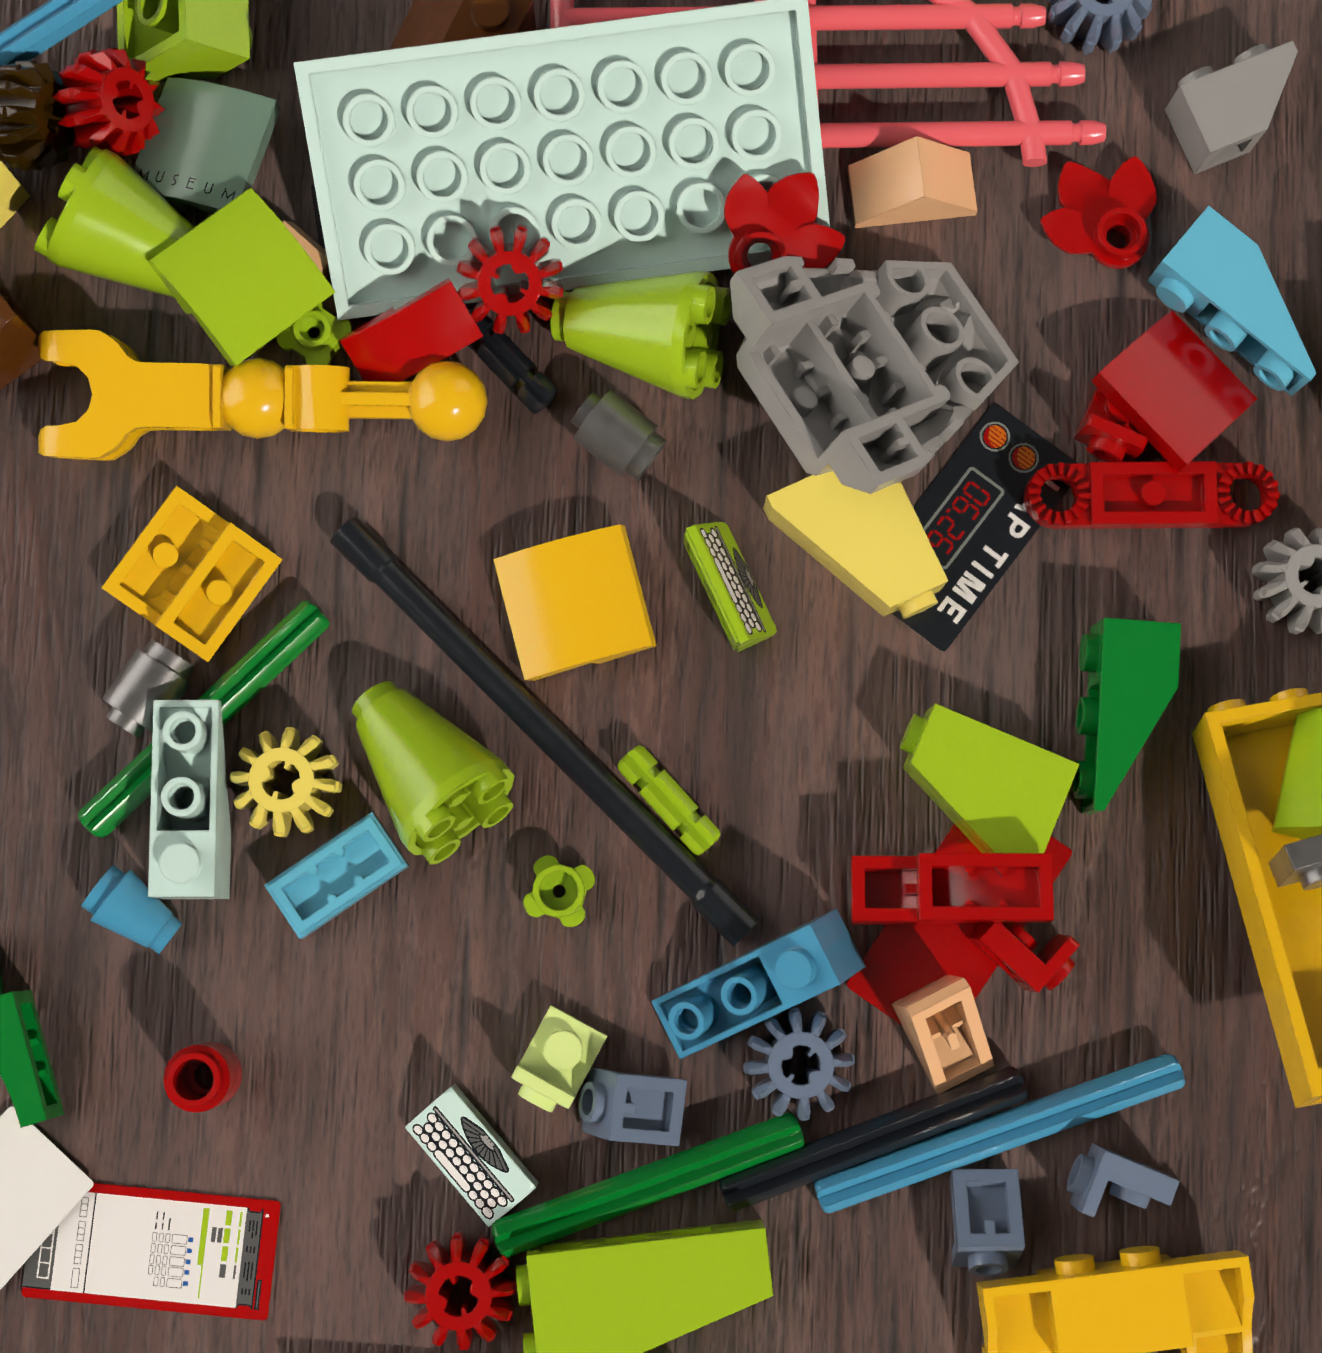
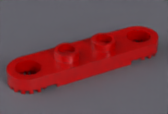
[1024,461,1280,529]

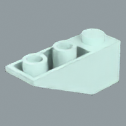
[148,700,231,899]

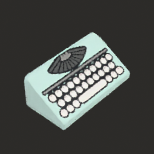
[405,1083,539,1227]

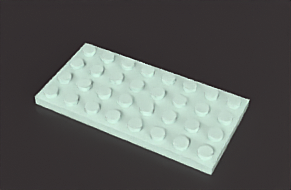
[294,0,830,320]

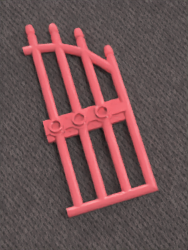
[550,0,1106,167]

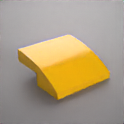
[101,485,283,662]
[493,524,657,681]

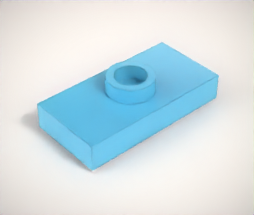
[264,812,410,939]

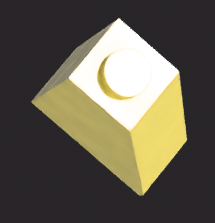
[763,471,948,619]

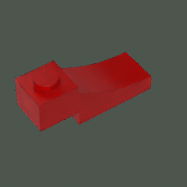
[851,853,1054,925]

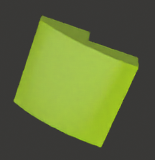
[148,188,335,366]

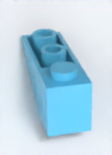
[1147,206,1316,396]

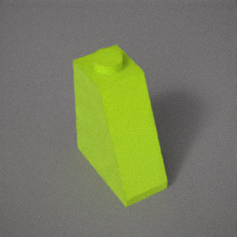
[899,703,1079,853]

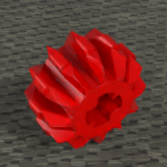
[52,48,165,156]
[457,224,564,334]
[404,1232,517,1350]

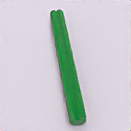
[77,600,329,838]
[492,1113,804,1257]

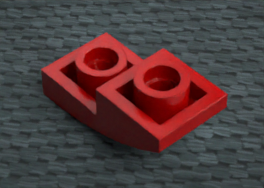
[339,278,483,381]

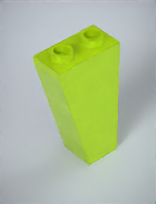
[516,1219,773,1353]

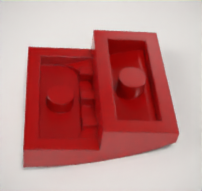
[1091,310,1258,472]

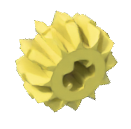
[230,727,342,837]

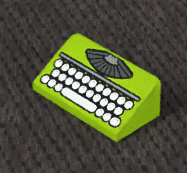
[683,522,777,652]

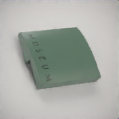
[133,77,281,214]

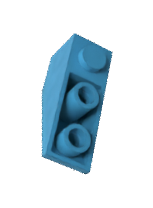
[651,908,866,1059]

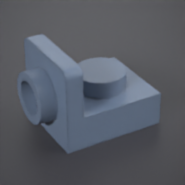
[579,1067,687,1146]
[1067,1143,1180,1217]
[950,1169,1025,1276]

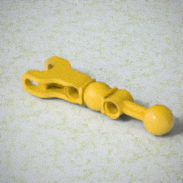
[38,329,488,461]

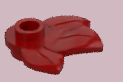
[1040,156,1157,269]
[724,172,846,274]

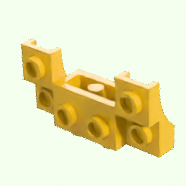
[976,1246,1255,1353]

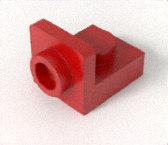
[1074,387,1148,462]
[967,922,1080,993]

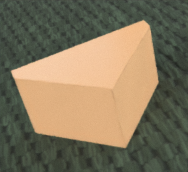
[847,136,977,228]
[891,975,995,1095]

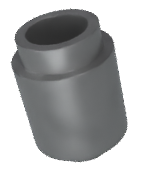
[571,390,667,480]
[102,639,195,738]

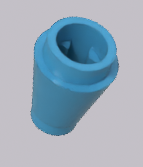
[81,864,183,954]

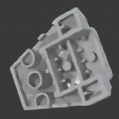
[730,256,1019,494]

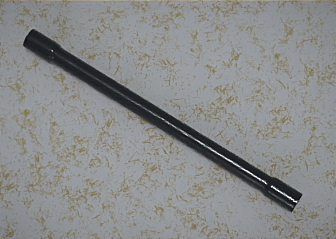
[330,516,760,946]

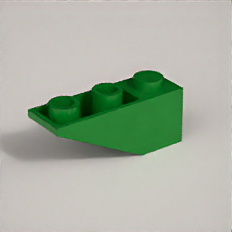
[1072,617,1181,815]

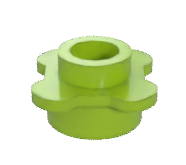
[276,303,352,365]
[523,855,595,927]

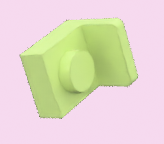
[511,1005,608,1112]

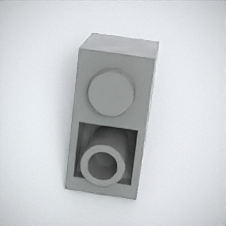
[1165,40,1298,175]

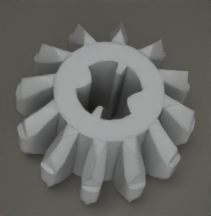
[1251,527,1322,635]

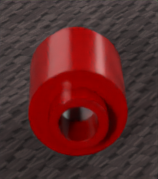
[163,1042,242,1113]

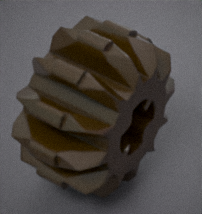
[0,60,74,171]

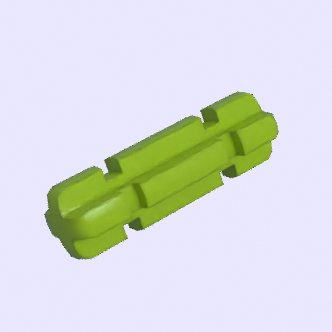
[618,745,720,855]

